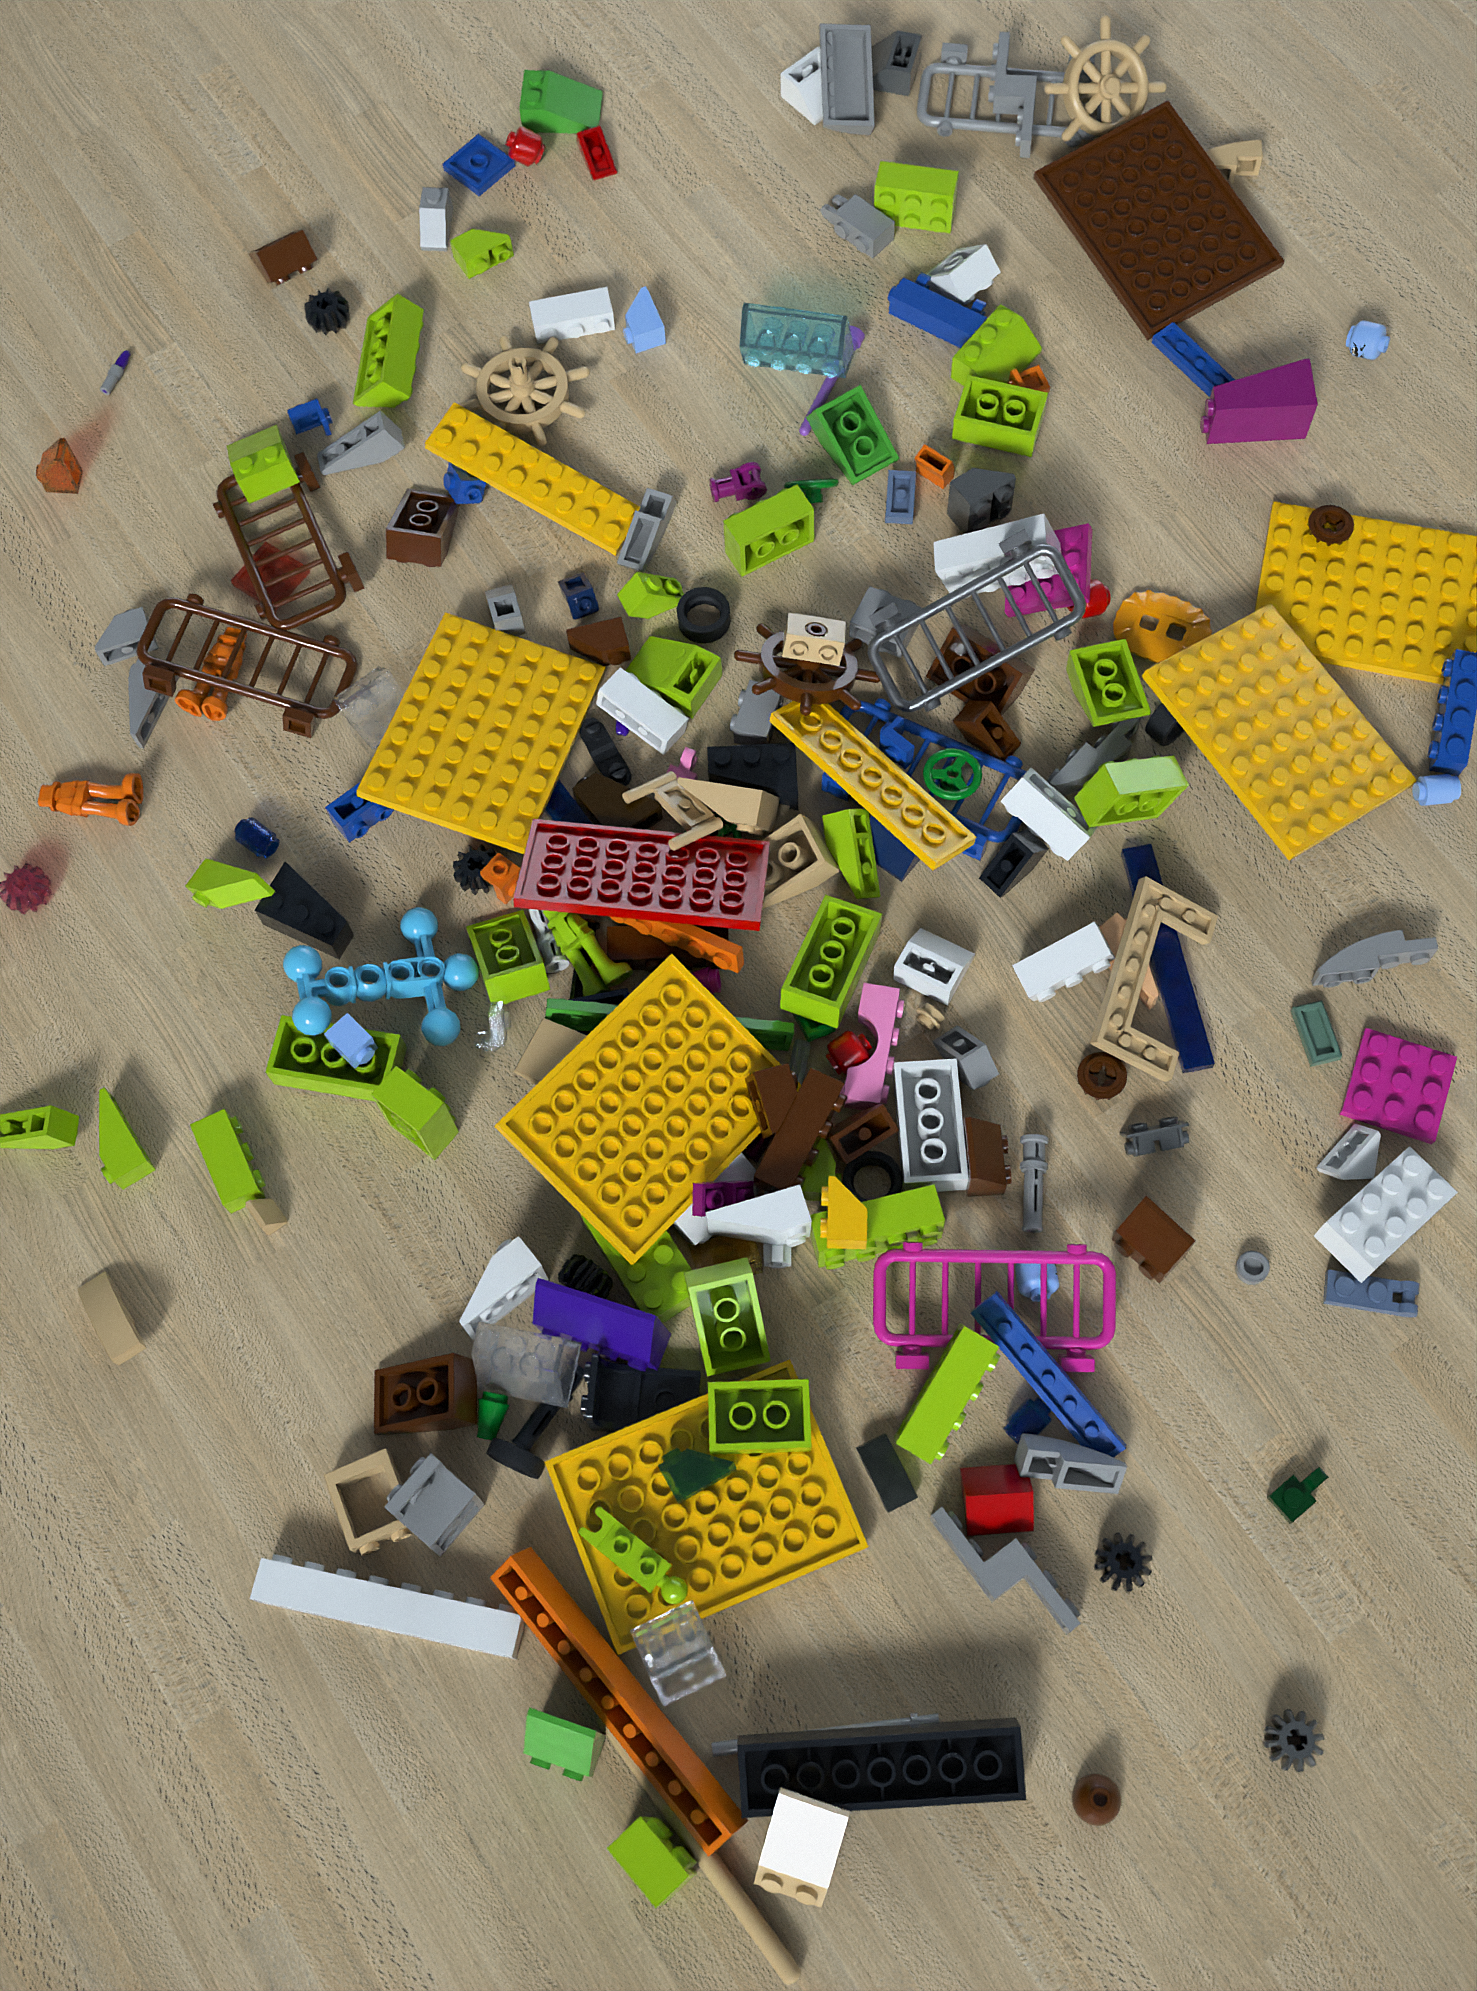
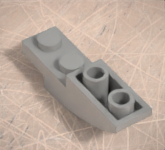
[1047,717,1141,796]
[1311,930,1438,988]

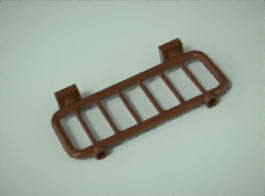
[213,451,365,630]
[136,593,358,739]

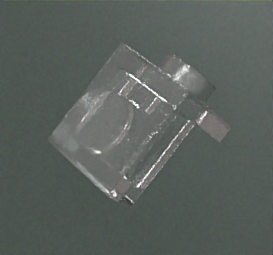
[474,1001,511,1051]

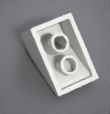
[706,1185,812,1247]
[459,1236,549,1340]

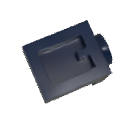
[558,572,599,620]

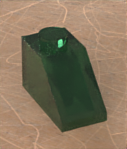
[658,1447,737,1504]

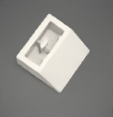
[781,46,823,125]
[893,928,975,1006]

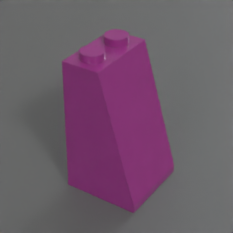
[1200,359,1318,444]

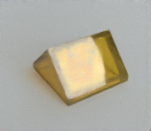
[688,1235,763,1275]

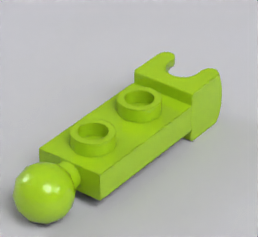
[578,1506,688,1604]

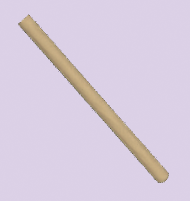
[596,1718,801,1985]

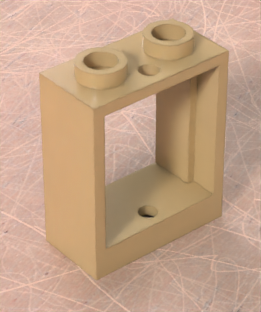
[323,1448,412,1556]

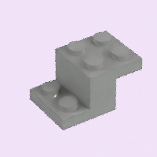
[384,1453,485,1557]

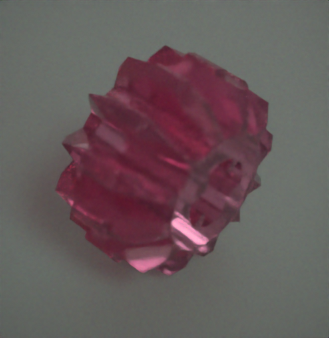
[0,863,52,915]

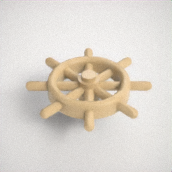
[1044,15,1167,142]
[459,336,590,447]

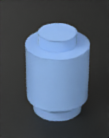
[1412,774,1461,806]

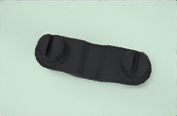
[580,717,632,786]

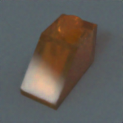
[36,438,83,494]

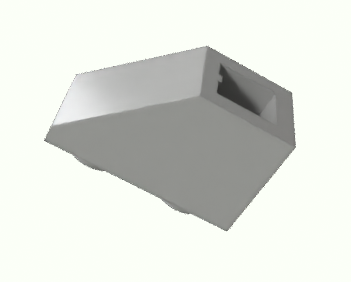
[485,584,526,636]

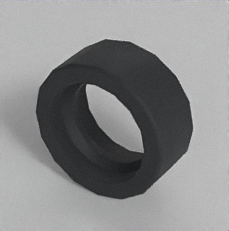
[676,587,731,644]
[1145,703,1185,747]
[843,1151,903,1202]

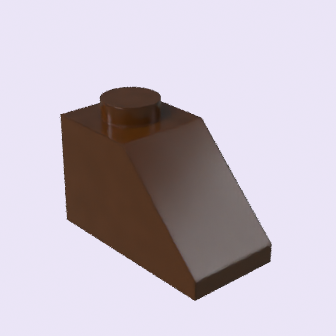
[566,616,631,666]
[953,701,1022,761]
[745,1063,798,1139]
[826,1103,899,1164]

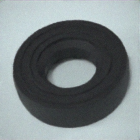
[486,1438,545,1479]

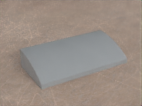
[819,23,875,135]

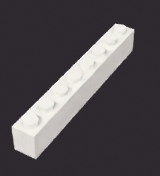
[250,1554,525,1659]

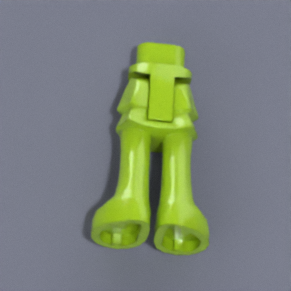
[543,910,633,996]

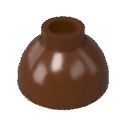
[1072,1773,1121,1826]

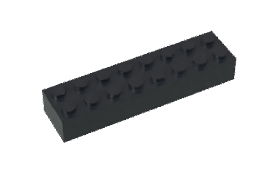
[737,1717,1026,1818]

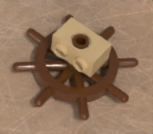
[734,612,880,716]

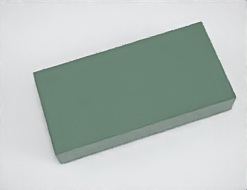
[1291,1000,1343,1067]

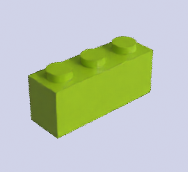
[190,1109,266,1214]

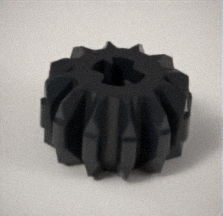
[304,288,350,335]
[453,844,496,896]
[558,1254,613,1299]
[1094,1533,1152,1593]

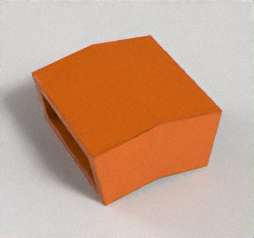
[914,444,955,489]

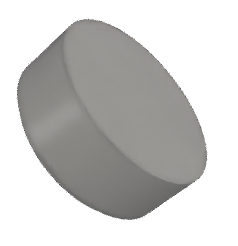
[1235,1251,1270,1285]

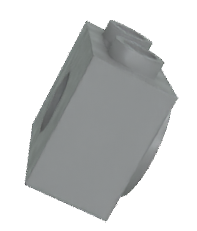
[849,586,922,658]

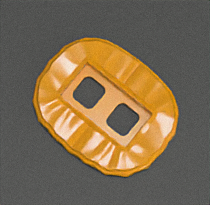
[1113,590,1212,663]

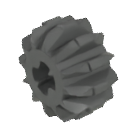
[1263,1709,1324,1772]

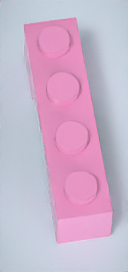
[844,983,905,1111]

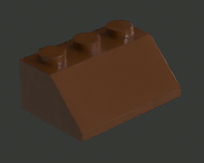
[926,624,1035,716]

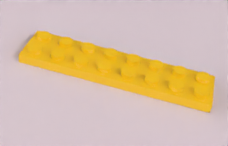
[425,402,640,556]
[769,701,977,871]

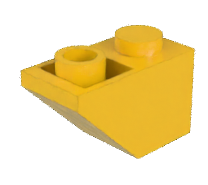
[820,1176,867,1249]

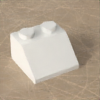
[927,244,1001,306]

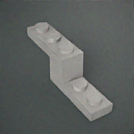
[988,32,1037,158]
[930,1507,1081,1635]

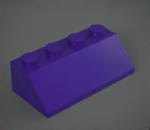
[532,1278,671,1371]

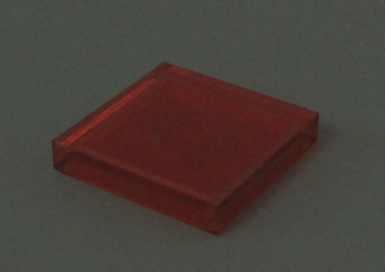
[230,541,310,610]

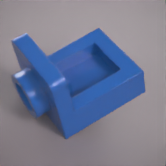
[287,399,333,436]
[443,462,486,504]
[879,716,915,769]

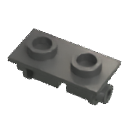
[1120,1116,1189,1157]

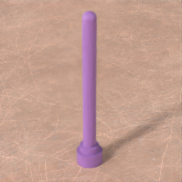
[799,326,865,436]

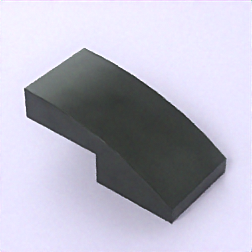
[856,1433,918,1513]

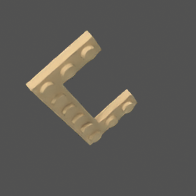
[1090,876,1218,1082]

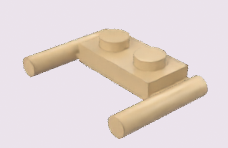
[623,771,723,851]

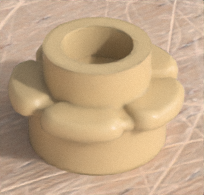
[916,1003,945,1031]

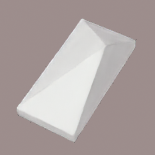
[1316,1124,1381,1180]

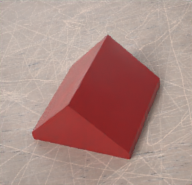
[960,1464,1034,1536]

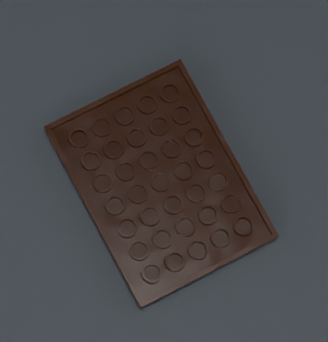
[1033,100,1285,341]

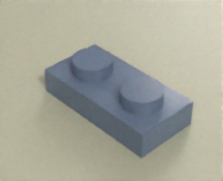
[885,470,916,524]

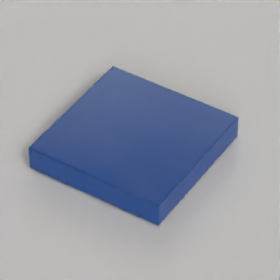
[442,134,515,196]

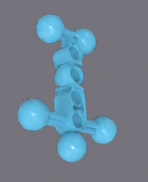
[283,907,479,1046]

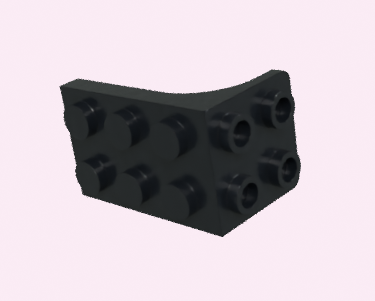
[580,1354,701,1432]

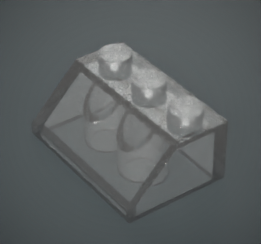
[471,1322,582,1408]

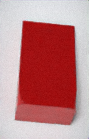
[576,126,617,181]

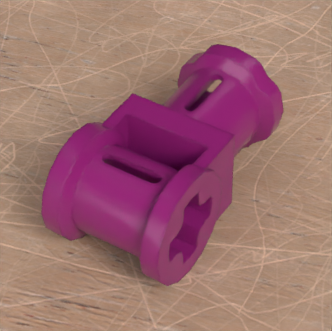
[709,462,767,502]

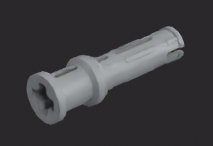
[1020,1134,1049,1233]

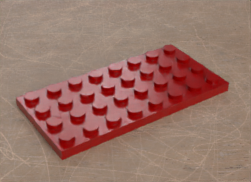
[513,819,770,931]

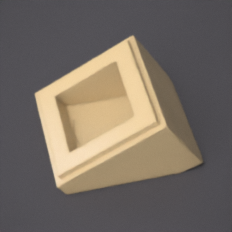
[245,1198,288,1235]

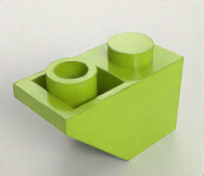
[450,229,514,279]
[617,572,684,619]

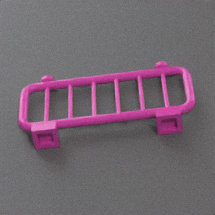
[873,1241,1116,1372]

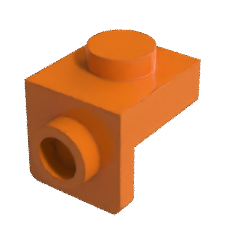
[1007,364,1051,393]
[480,853,521,904]

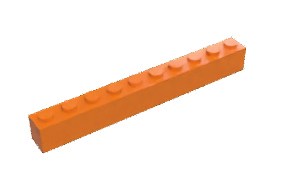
[490,1547,749,1857]

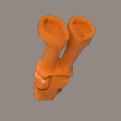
[175,627,247,721]
[38,773,144,826]

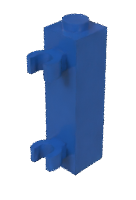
[887,272,987,348]

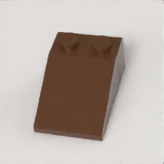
[386,489,460,567]
[374,1353,477,1435]

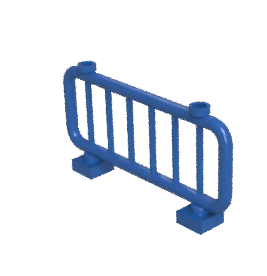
[821,698,1027,861]

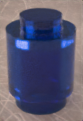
[234,817,280,859]
[1003,1398,1052,1445]

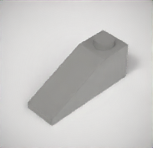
[317,411,405,475]
[128,659,179,749]

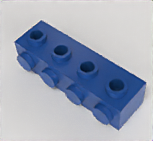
[1427,649,1477,776]
[325,782,394,843]

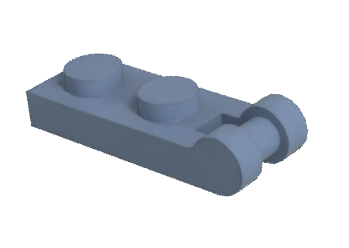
[1323,1269,1419,1318]

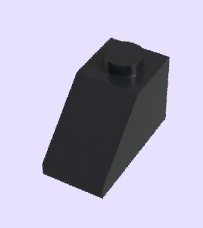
[979,829,1049,898]

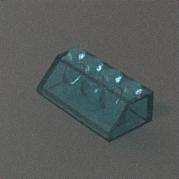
[739,303,854,378]

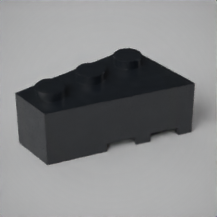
[707,742,798,811]
[255,861,354,960]

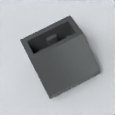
[871,30,922,96]
[947,468,1016,534]

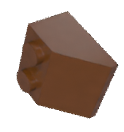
[249,229,318,286]
[963,1117,1012,1197]
[1112,1196,1196,1284]

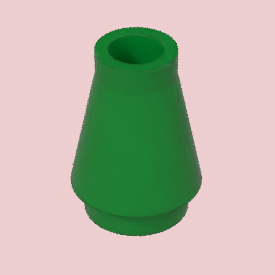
[476,1391,510,1441]

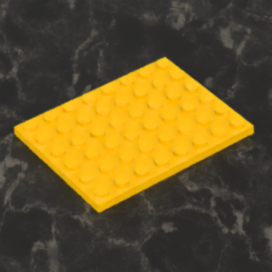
[1254,501,1477,685]
[1141,603,1417,861]
[356,612,606,854]
[494,954,801,1265]
[544,1359,868,1655]

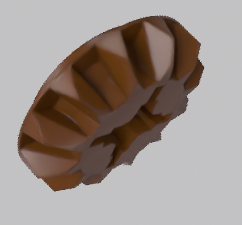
[1307,505,1354,547]
[1077,1052,1127,1101]

